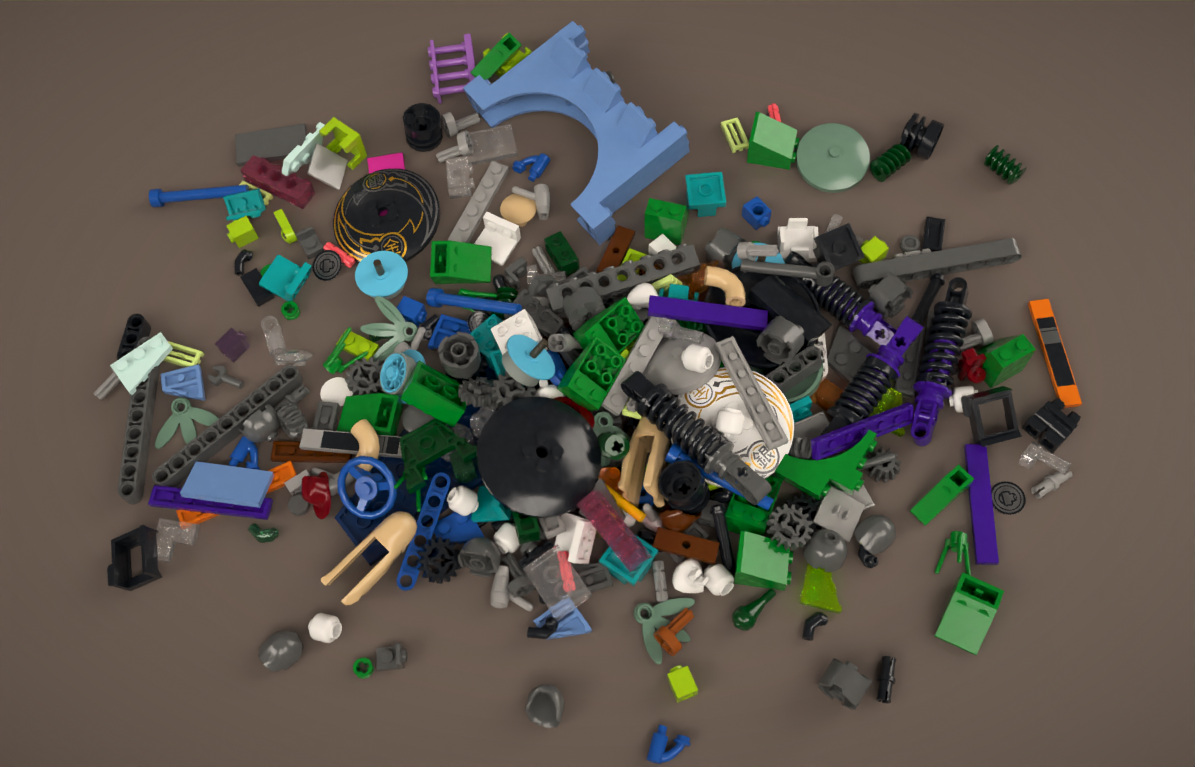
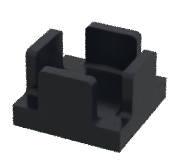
[813,223,865,271]

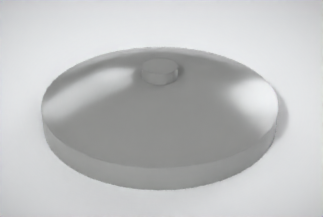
[642,331,721,395]

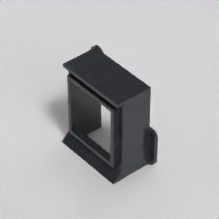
[961,386,1022,447]
[107,525,162,591]

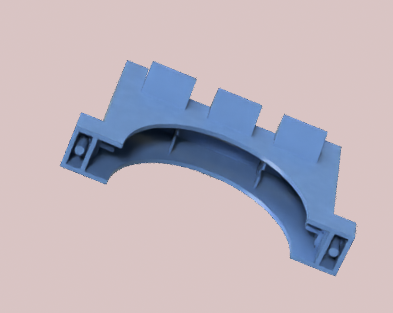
[463,21,690,245]

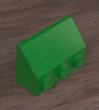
[400,361,467,427]

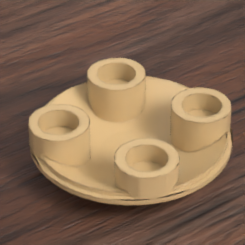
[500,194,537,227]

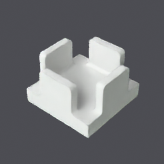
[777,218,819,262]

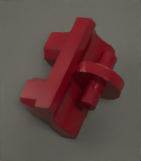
[957,348,987,384]

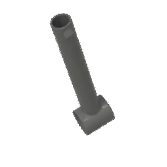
[740,258,834,287]

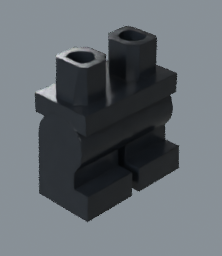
[1022,398,1081,454]

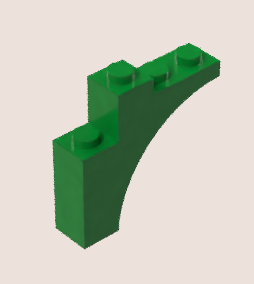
[775,430,878,501]

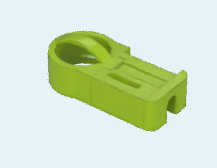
[273,208,298,244]

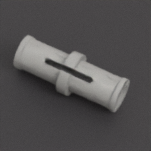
[1031,466,1073,499]

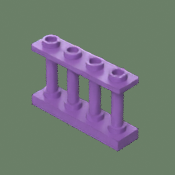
[427,34,476,104]

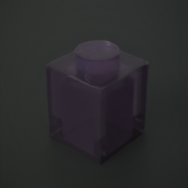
[215,328,250,363]

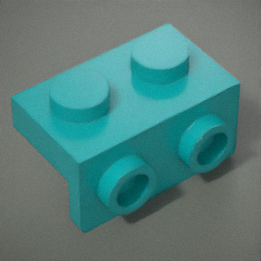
[223,188,266,221]

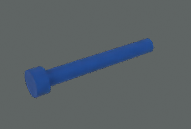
[149,185,249,208]
[426,288,522,315]
[665,444,774,510]

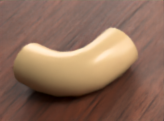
[704,266,745,307]
[351,419,380,472]

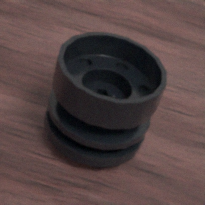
[403,103,443,152]
[900,113,944,160]
[658,461,710,515]

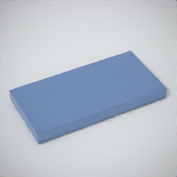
[180,461,274,508]

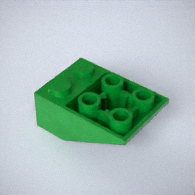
[430,240,492,284]
[573,297,644,353]
[556,336,626,411]
[337,393,403,436]
[725,476,783,536]
[934,572,1004,655]

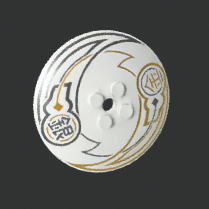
[671,367,794,488]

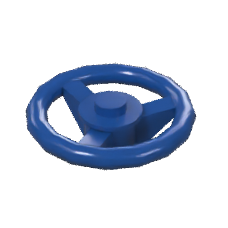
[337,456,397,520]

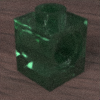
[449,452,477,483]

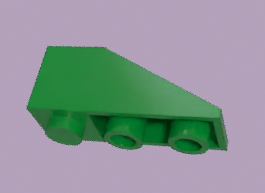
[470,33,522,80]
[910,464,974,526]

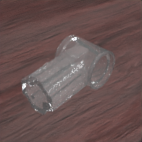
[261,316,287,356]

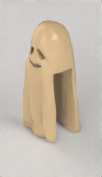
[618,416,670,508]
[321,511,417,605]

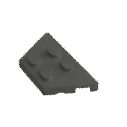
[827,325,872,383]

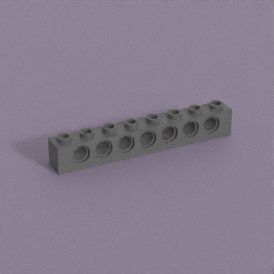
[546,244,700,315]

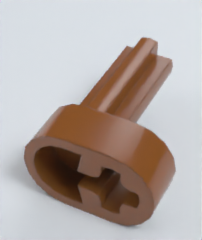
[653,607,695,656]

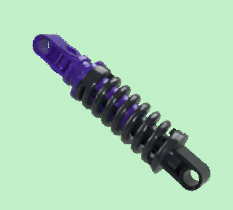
[911,277,972,446]

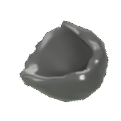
[853,515,896,554]
[258,630,304,672]
[525,684,565,728]

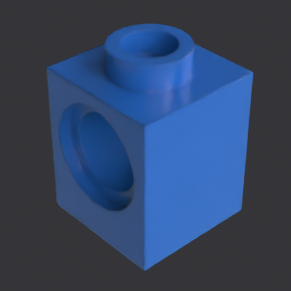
[742,196,772,230]
[396,296,427,328]

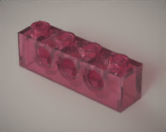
[240,155,315,209]
[576,491,652,572]

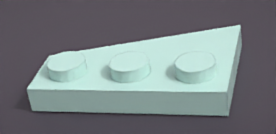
[282,122,325,177]
[110,332,173,395]

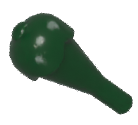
[732,589,776,631]

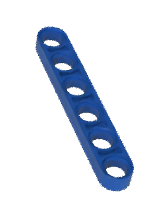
[396,472,450,591]

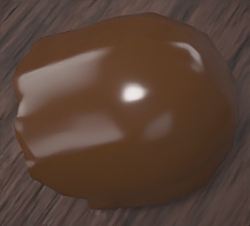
[659,504,702,532]

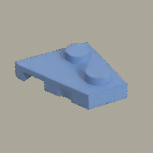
[160,364,206,401]
[533,596,592,640]

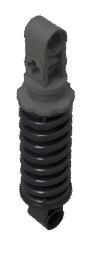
[620,371,772,505]

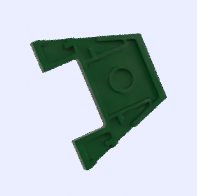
[399,419,477,494]

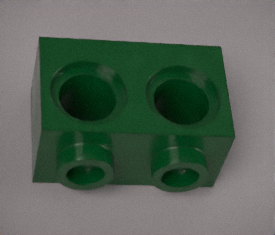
[544,231,580,278]
[511,510,540,544]

